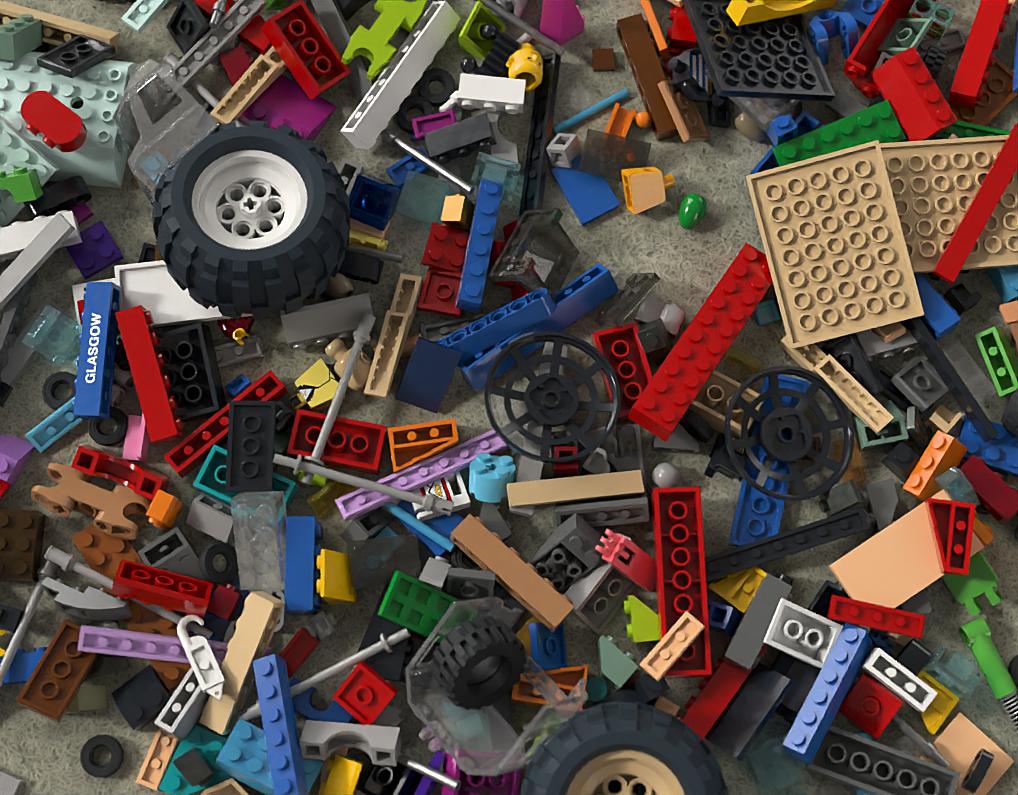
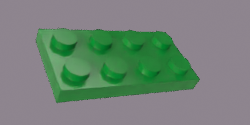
[377,571,477,644]

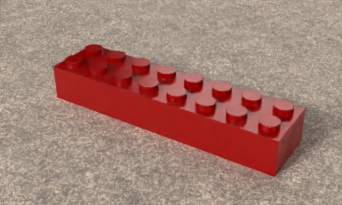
[651,487,712,678]

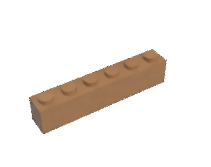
[450,514,574,633]

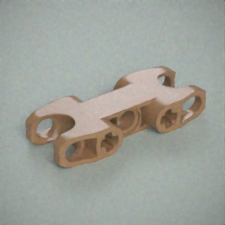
[31,463,152,539]

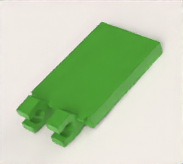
[942,550,1003,616]

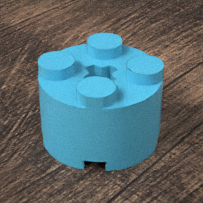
[469,453,515,503]

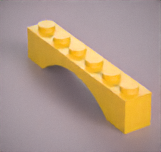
[726,0,837,26]

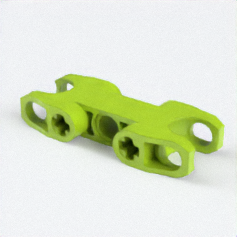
[341,0,428,81]

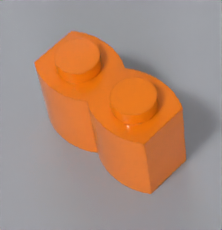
[146,489,184,531]

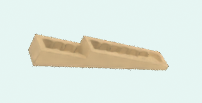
[210,46,287,124]
[364,273,424,399]
[779,335,894,434]

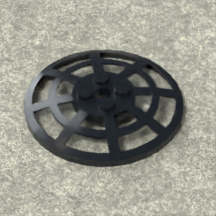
[484,331,620,463]
[724,365,854,501]

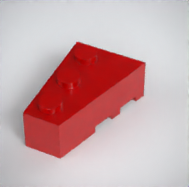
[925,498,976,577]

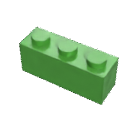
[975,326,1018,397]

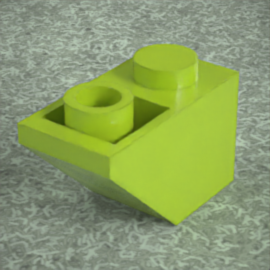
[623,595,659,643]

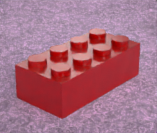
[261,0,351,101]
[591,322,653,423]
[287,409,388,475]

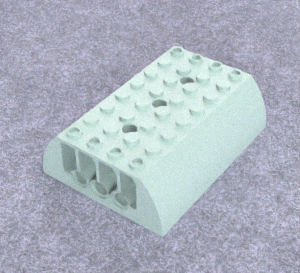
[0,51,142,188]

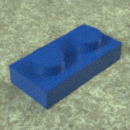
[386,146,430,189]

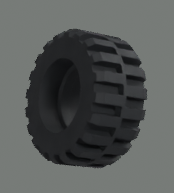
[431,616,527,710]

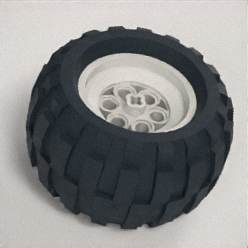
[152,120,351,320]

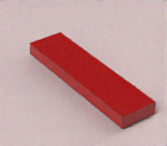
[827,595,926,639]

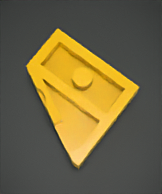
[708,566,767,615]
[916,669,960,735]

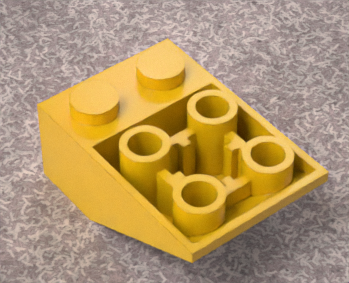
[317,549,357,605]

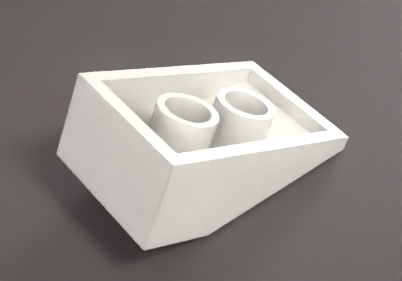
[763,598,843,669]

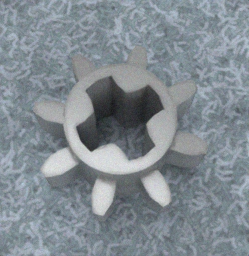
[307,611,336,639]

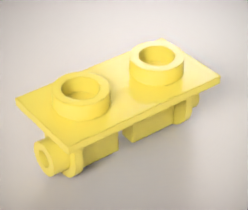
[349,230,388,260]

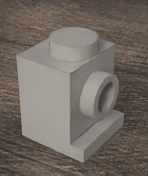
[546,133,581,168]

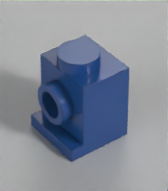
[766,114,798,146]

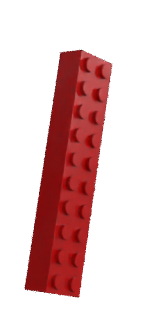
[627,243,773,442]

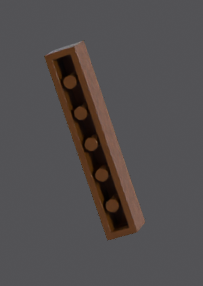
[616,13,680,142]

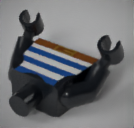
[668,47,725,107]

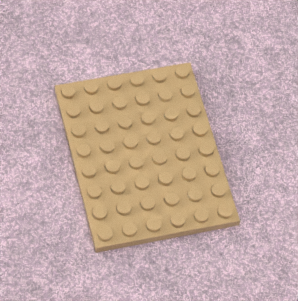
[879,135,1018,274]
[746,140,924,349]

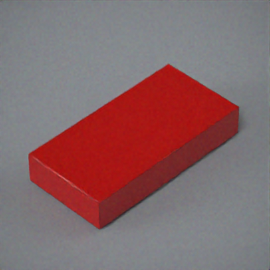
[278,627,320,678]

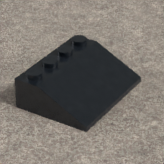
[157,323,227,423]

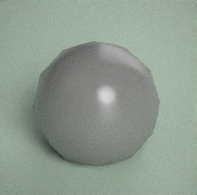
[652,463,681,488]

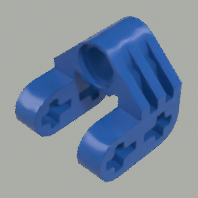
[809,10,859,66]

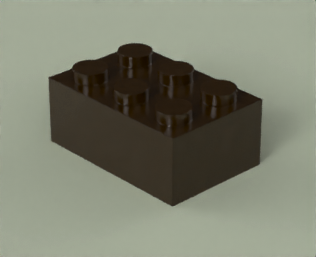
[0,509,46,583]

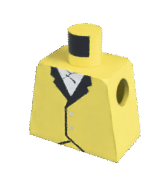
[289,358,346,412]

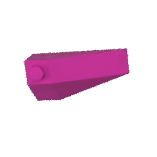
[538,0,585,47]

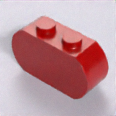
[21,91,87,152]

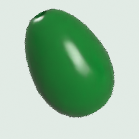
[679,193,707,230]

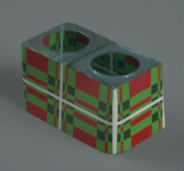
[906,0,956,40]

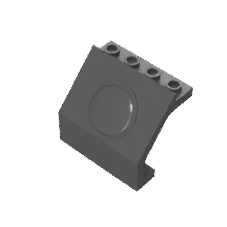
[550,423,649,528]

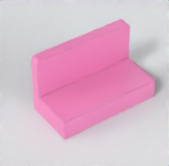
[122,414,150,463]

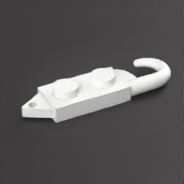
[177,615,226,701]

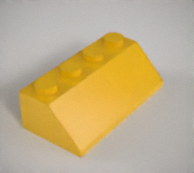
[318,754,364,795]

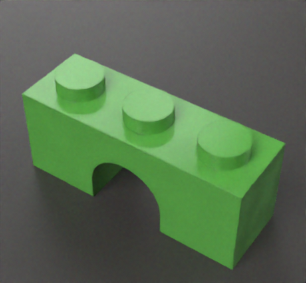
[0,167,43,204]

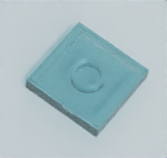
[395,170,451,223]

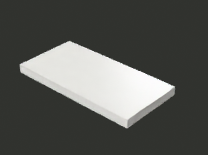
[114,260,253,331]

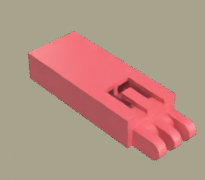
[595,529,656,593]

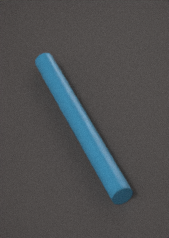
[552,88,629,135]
[382,502,456,552]

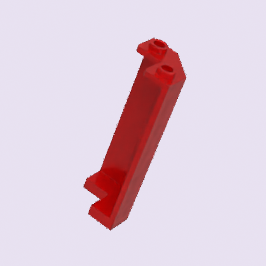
[843,0,938,99]

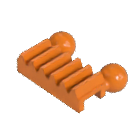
[597,102,652,166]

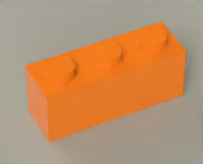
[903,430,968,502]

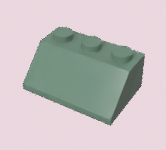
[0,14,43,61]

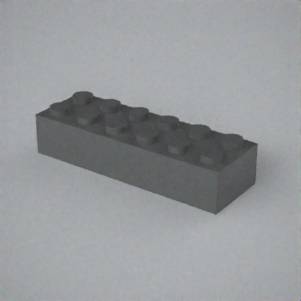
[804,725,960,795]

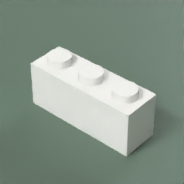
[458,73,526,114]
[860,648,937,712]

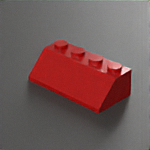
[870,46,957,141]
[111,559,214,617]

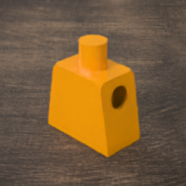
[621,167,675,214]

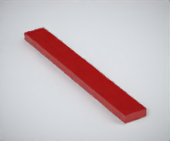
[932,123,1018,284]

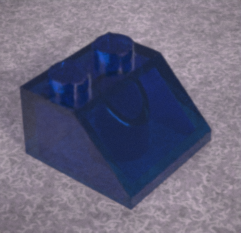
[349,172,404,231]

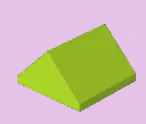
[459,1,507,60]

